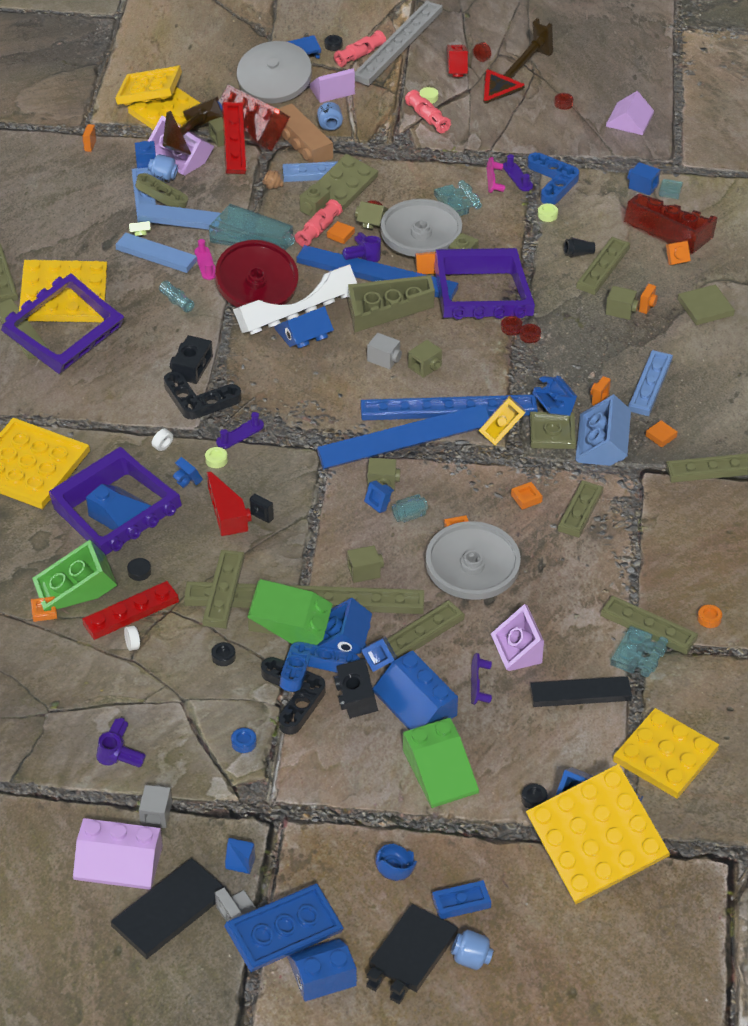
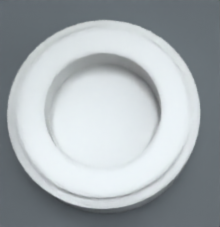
[152,428,173,451]
[124,626,140,651]

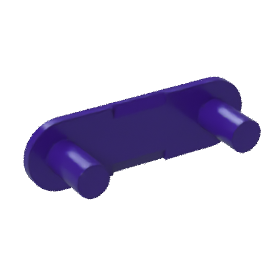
[503,154,533,191]
[216,412,264,449]
[471,653,492,705]

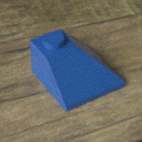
[86,484,152,530]

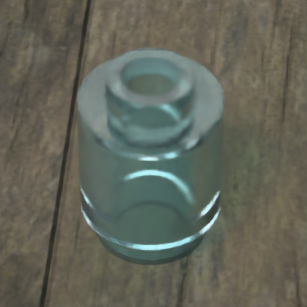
[392,494,428,523]

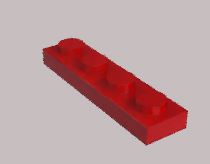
[222,102,246,174]
[82,581,179,640]

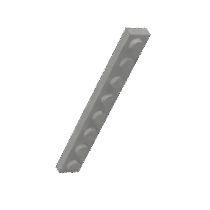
[355,1,442,86]

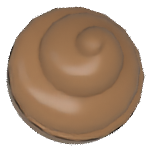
[262,169,283,189]

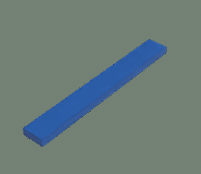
[297,245,458,301]
[361,395,538,420]
[317,404,489,470]

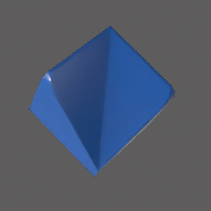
[225,838,255,874]

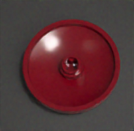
[215,240,299,308]

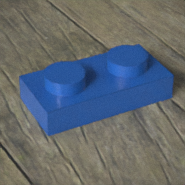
[432,880,491,919]

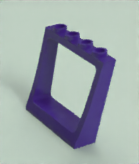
[434,248,535,319]
[1,273,124,374]
[49,447,182,556]

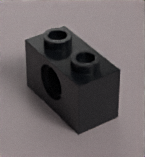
[170,335,213,384]
[334,658,378,719]

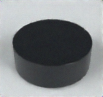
[324,35,343,51]
[127,558,151,581]
[211,642,236,666]
[521,784,548,809]

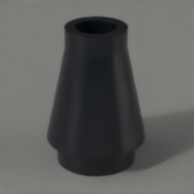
[564,237,595,258]

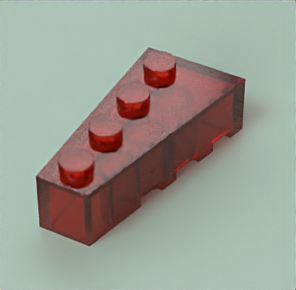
[219,85,290,151]
[624,193,718,254]

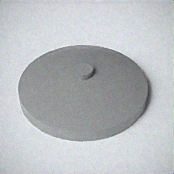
[237,41,312,104]
[381,199,462,257]
[426,521,521,600]

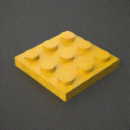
[115,65,182,105]
[128,87,200,130]
[613,708,719,799]

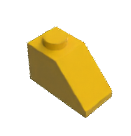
[479,396,526,445]

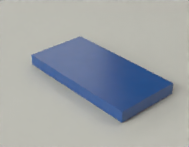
[224,883,344,972]

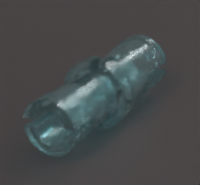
[159,281,194,312]

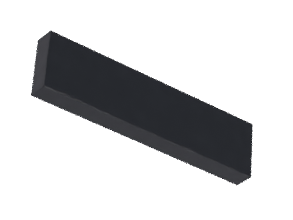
[530,676,632,707]

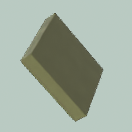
[677,284,735,325]
[530,412,576,449]

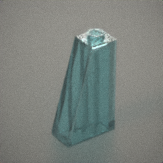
[209,204,295,251]

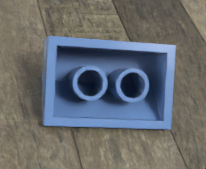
[576,394,631,466]

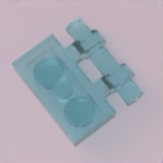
[434,180,482,216]
[611,626,668,677]

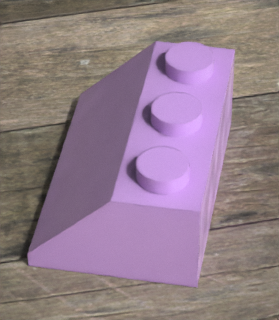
[148,115,214,176]
[73,818,163,890]

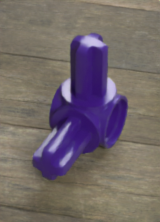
[342,232,381,262]
[96,718,145,767]

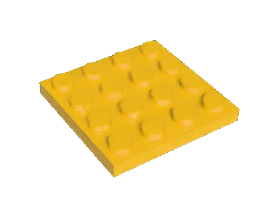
[19,260,107,322]
[0,418,90,509]
[526,764,670,905]

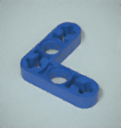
[528,152,579,205]
[280,642,360,692]

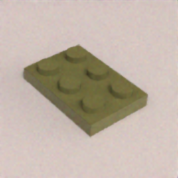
[316,153,378,211]

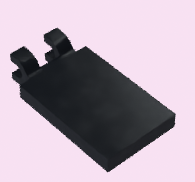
[366,904,458,1005]

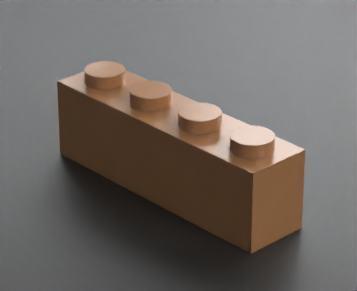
[271,103,333,163]

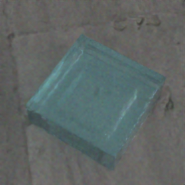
[659,179,683,200]

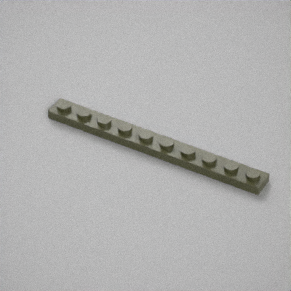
[184,581,424,614]

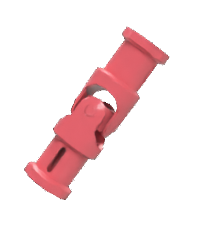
[334,30,386,67]
[405,90,451,133]
[295,199,342,247]

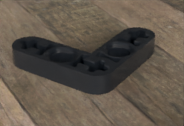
[164,371,242,420]
[261,657,326,735]

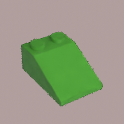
[32,540,117,611]
[248,579,333,645]
[403,718,479,808]

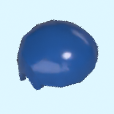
[375,843,417,881]

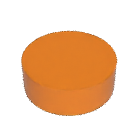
[697,605,722,628]

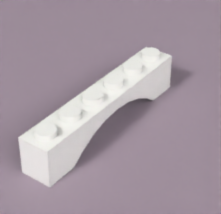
[233,265,357,335]

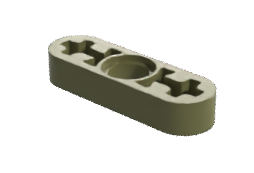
[135,173,188,208]

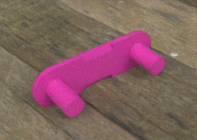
[487,157,505,193]
[194,239,215,280]

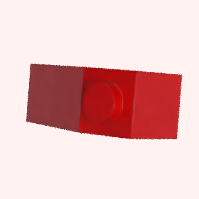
[447,45,468,77]
[207,472,252,536]

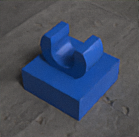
[173,457,203,488]
[364,481,394,513]

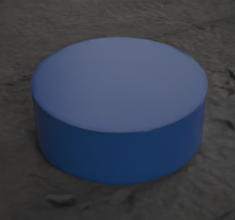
[231,728,257,753]

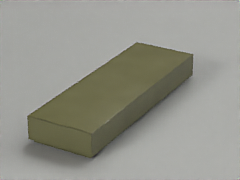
[558,480,604,538]

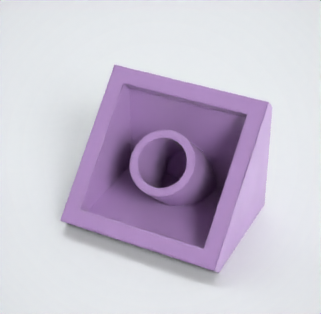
[310,68,355,103]
[606,91,654,135]
[491,604,544,671]

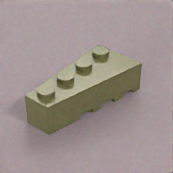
[348,275,435,333]

